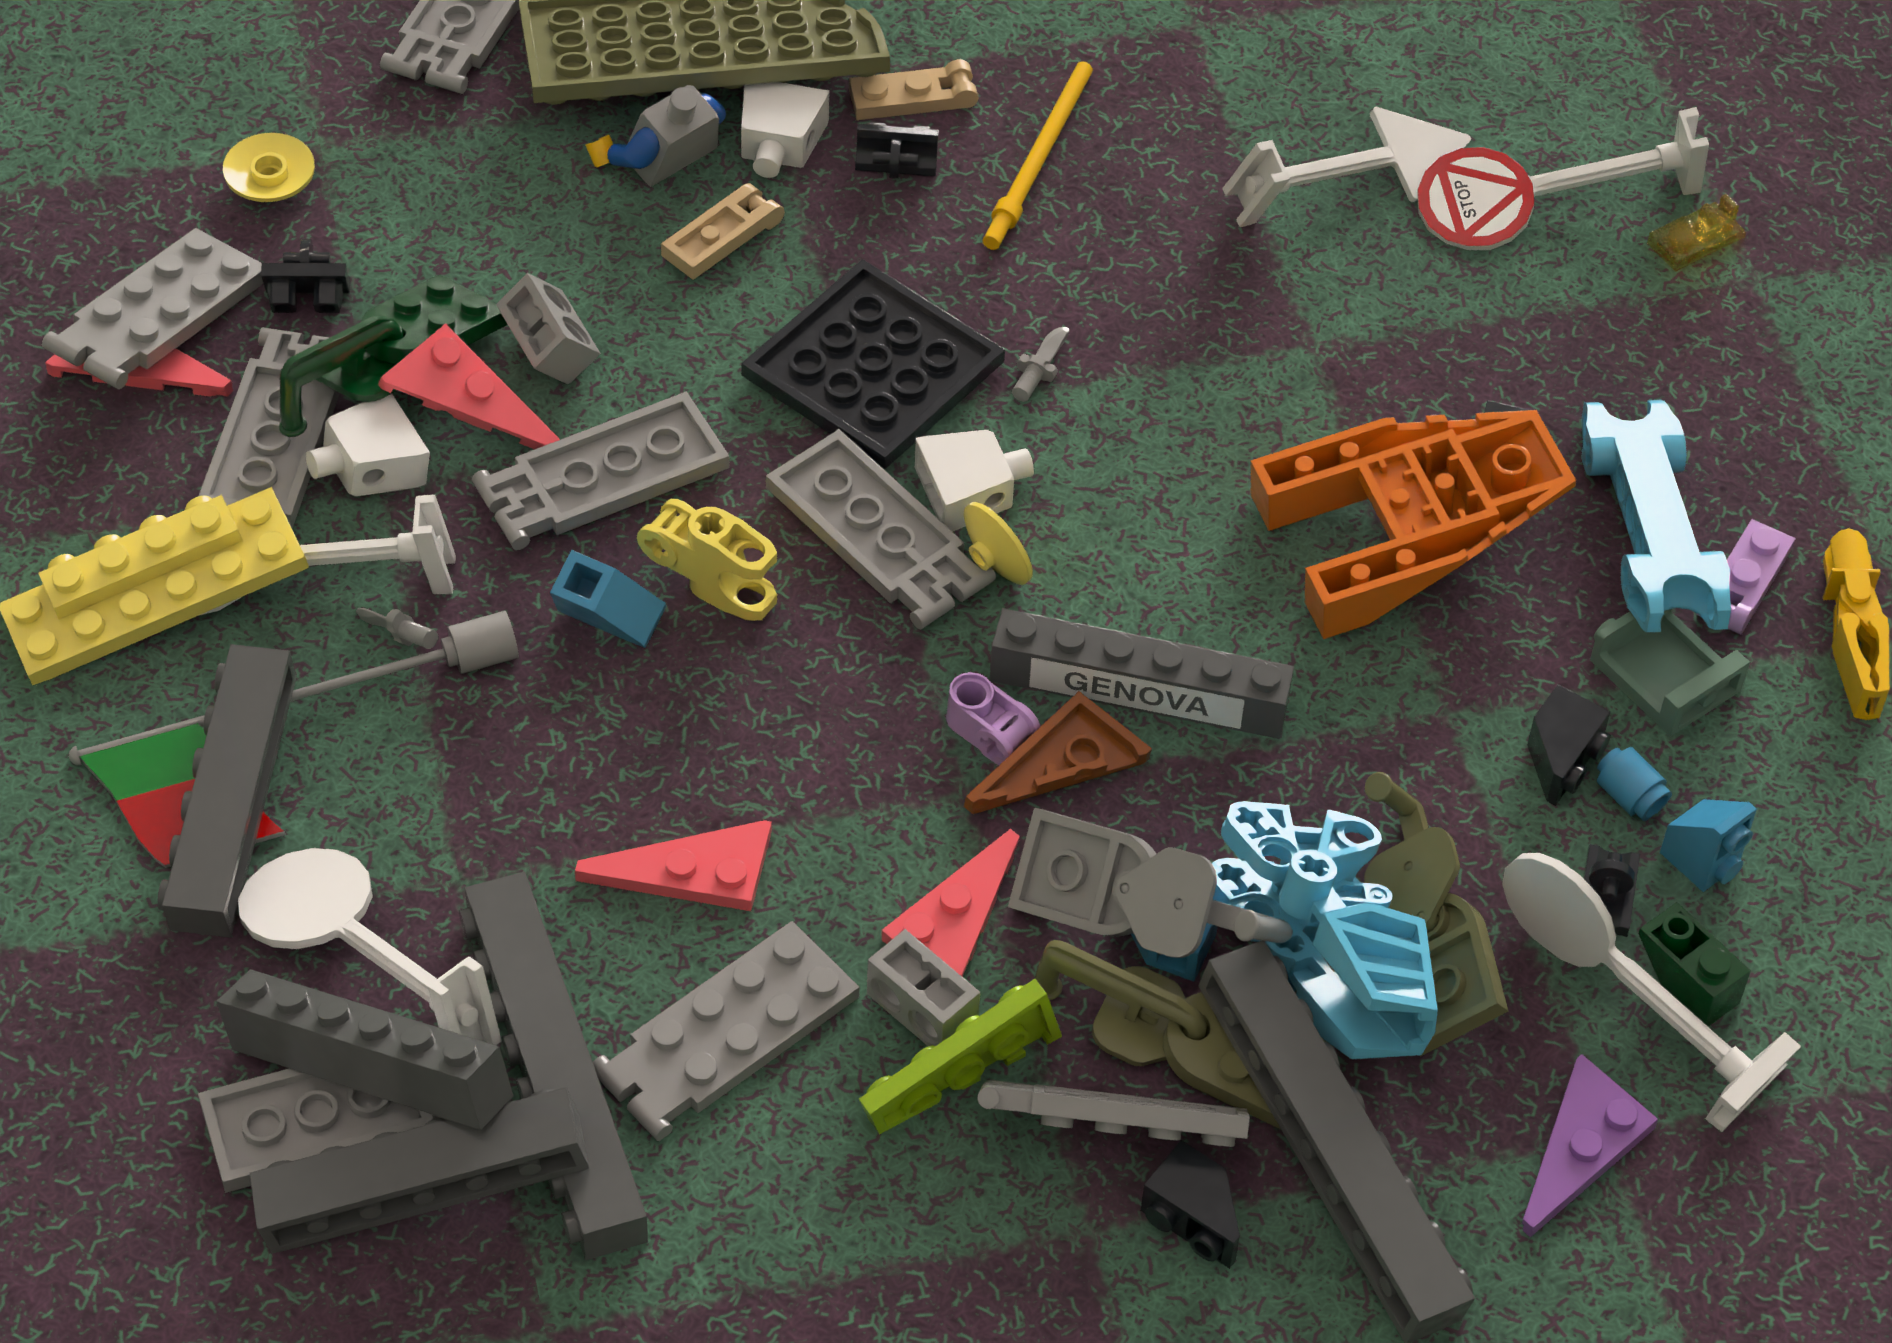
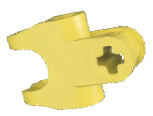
[637,499,777,621]

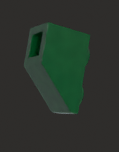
[1638,902,1751,1026]

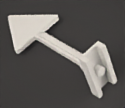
[1222,107,1471,227]

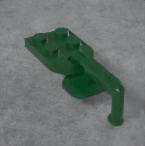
[279,274,507,437]

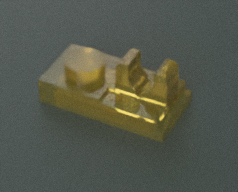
[1647,194,1746,272]

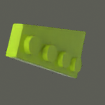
[859,979,1062,1135]

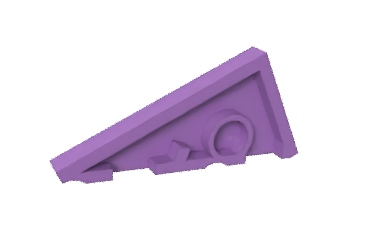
[1522,1054,1658,1237]

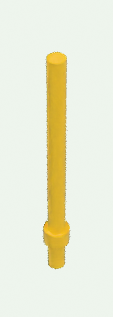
[982,62,1093,250]

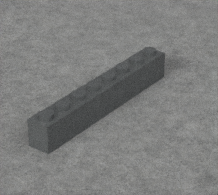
[459,871,648,1260]
[1198,940,1475,1343]

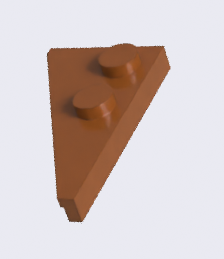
[963,691,1152,814]

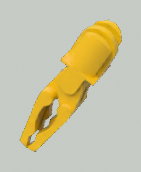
[1823,528,1890,720]

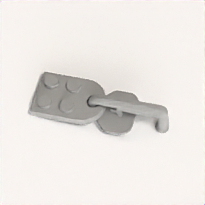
[1008,808,1293,958]

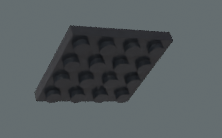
[741,259,1005,469]

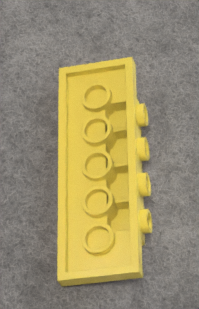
[0,487,309,685]

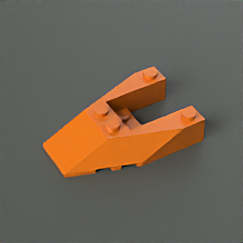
[1251,410,1576,639]

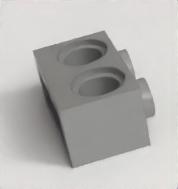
[496,273,601,384]
[867,929,980,1046]

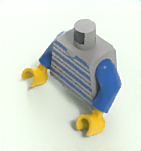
[585,85,726,187]

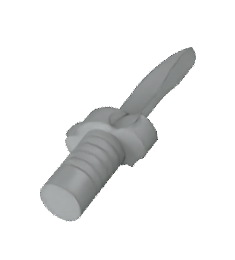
[1012,327,1069,402]
[356,608,438,649]

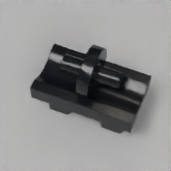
[855,122,939,179]
[261,239,350,313]
[1583,844,1640,937]

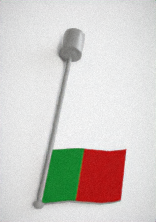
[69,611,519,868]

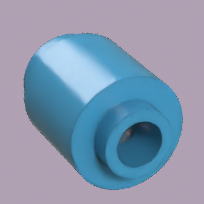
[1597,747,1672,821]

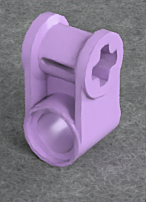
[946,672,1041,765]

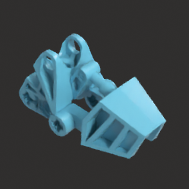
[1212,801,1438,1059]

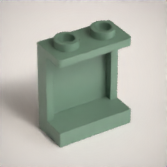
[1590,609,1750,737]

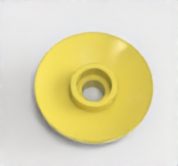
[223,133,315,202]
[963,502,1033,585]

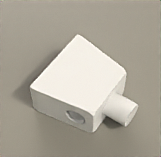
[741,82,829,178]
[306,394,430,496]
[915,430,1034,532]

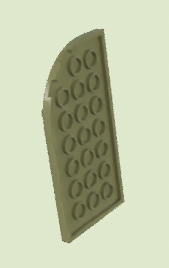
[518,0,890,105]

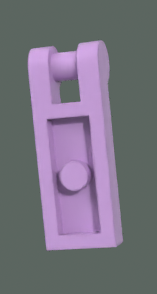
[1696,519,1796,635]

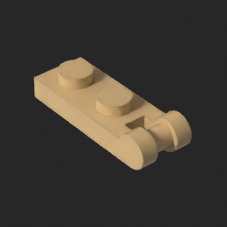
[849,59,979,120]
[661,183,785,280]

